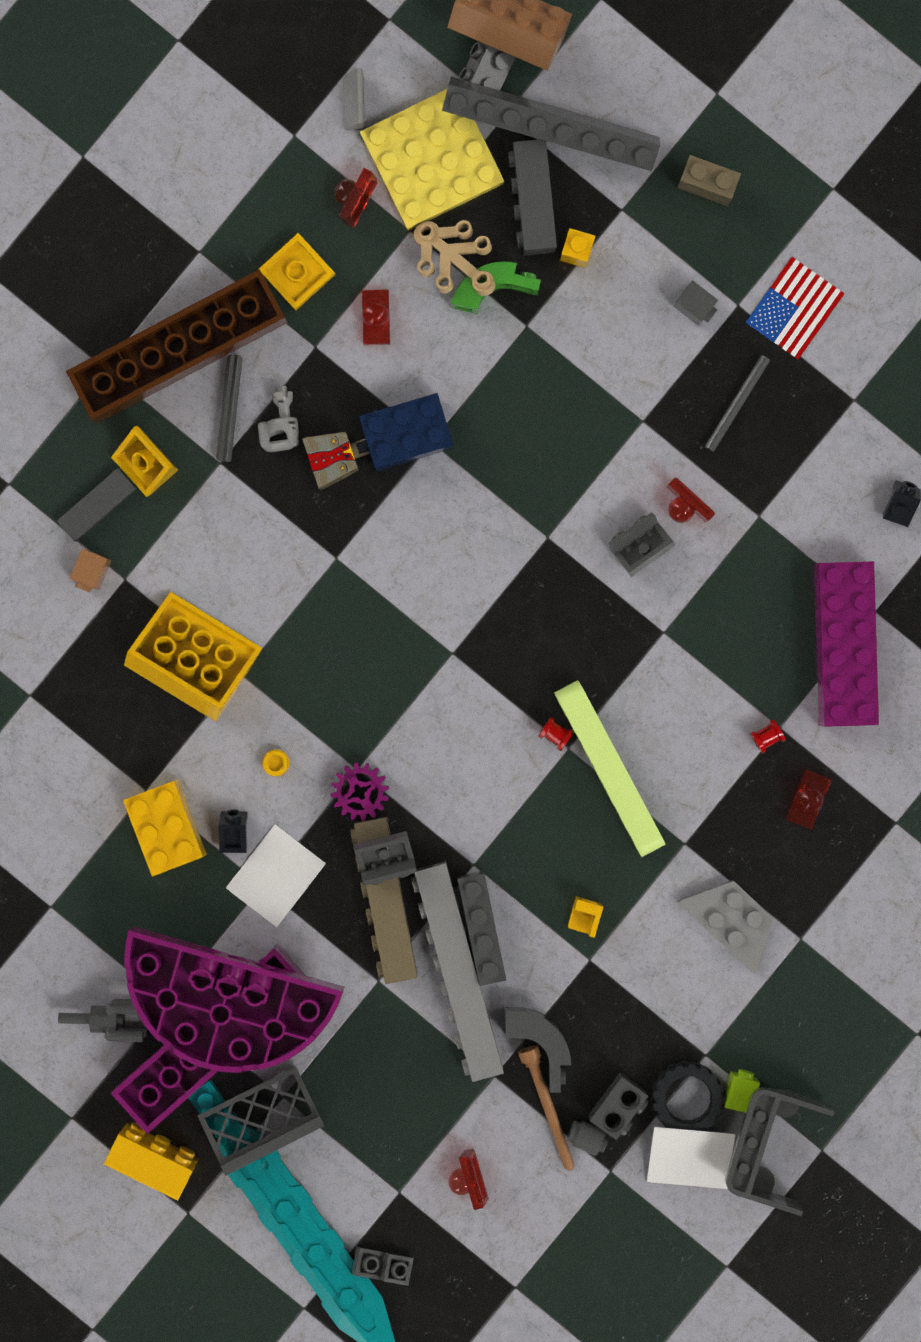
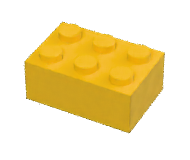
[123,779,207,877]
[104,1123,199,1201]

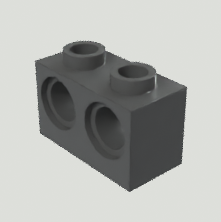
[588,1072,649,1140]

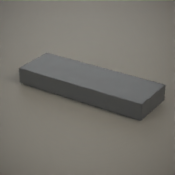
[57,468,137,542]

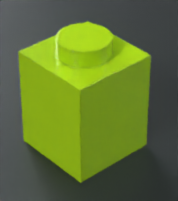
[724,1069,760,1113]

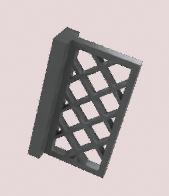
[197,1066,324,1176]

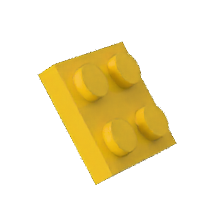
[258,233,335,311]

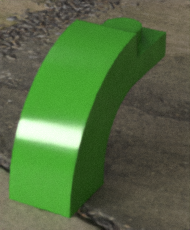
[451,262,541,314]

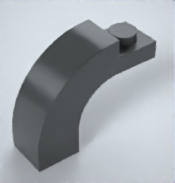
[505,1007,571,1093]

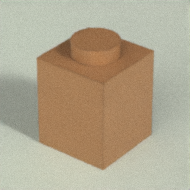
[70,549,112,592]

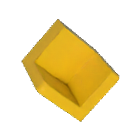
[568,896,603,938]

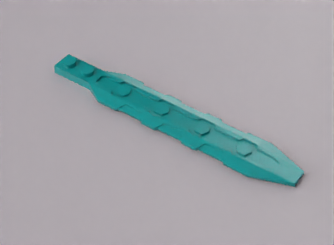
[188,1079,396,1342]

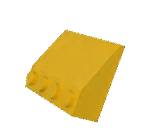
[124,592,262,722]

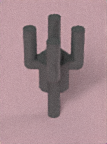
[58,999,148,1042]

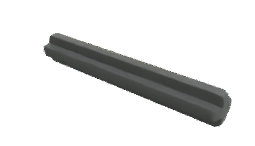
[216,355,243,462]

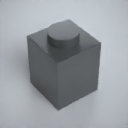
[673,280,718,326]

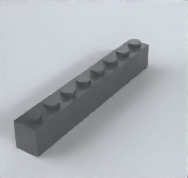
[442,76,660,171]

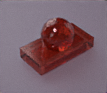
[334,168,378,228]
[362,289,390,346]
[666,478,715,523]
[786,769,832,830]
[448,1148,489,1210]

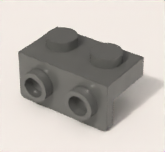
[458,41,515,90]
[609,513,675,577]
[354,831,417,886]

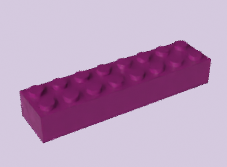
[111,944,305,1134]

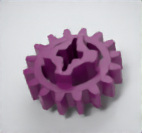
[330,762,390,821]

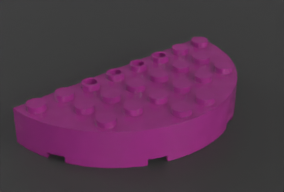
[124,926,345,1073]

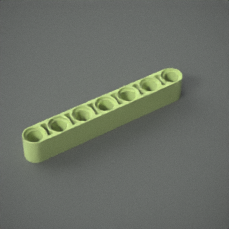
[554,680,666,857]

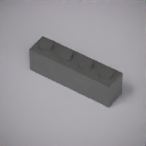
[508,139,557,256]
[458,870,507,986]

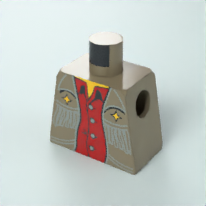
[302,432,370,490]

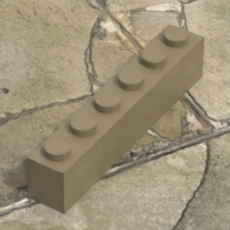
[350,816,418,984]

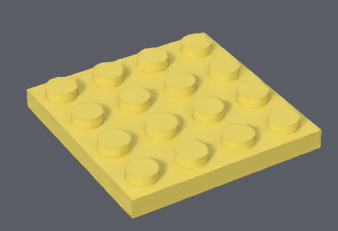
[360,89,504,231]

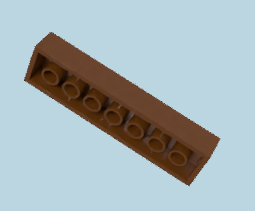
[66,269,288,423]

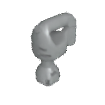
[258,386,299,452]

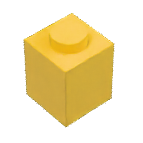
[560,228,595,268]

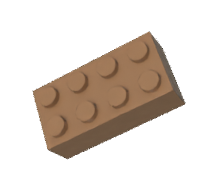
[447,0,572,71]

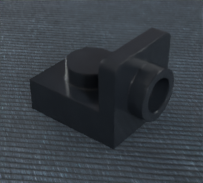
[218,809,248,853]

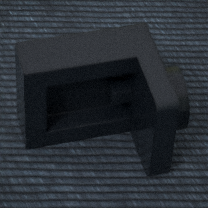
[883,480,921,527]

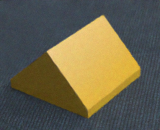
[111,426,178,497]

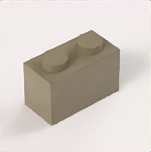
[677,155,741,206]

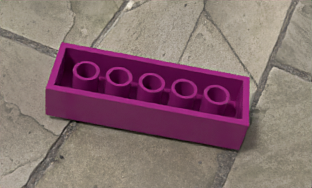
[814,561,879,727]

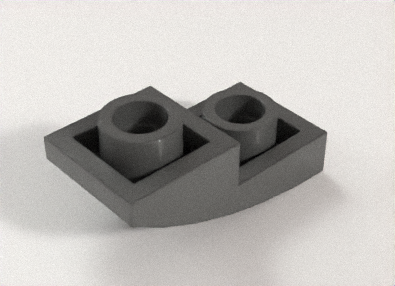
[351,1247,414,1286]

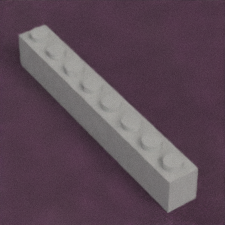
[411,861,504,1082]

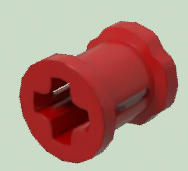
[538,717,574,751]
[750,719,786,753]

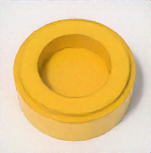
[262,749,290,776]

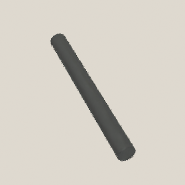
[704,355,770,452]

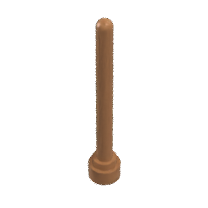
[518,1045,574,1171]

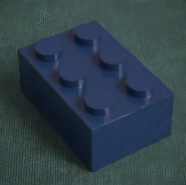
[359,393,453,472]

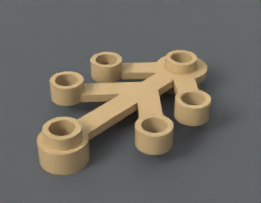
[414,220,495,296]

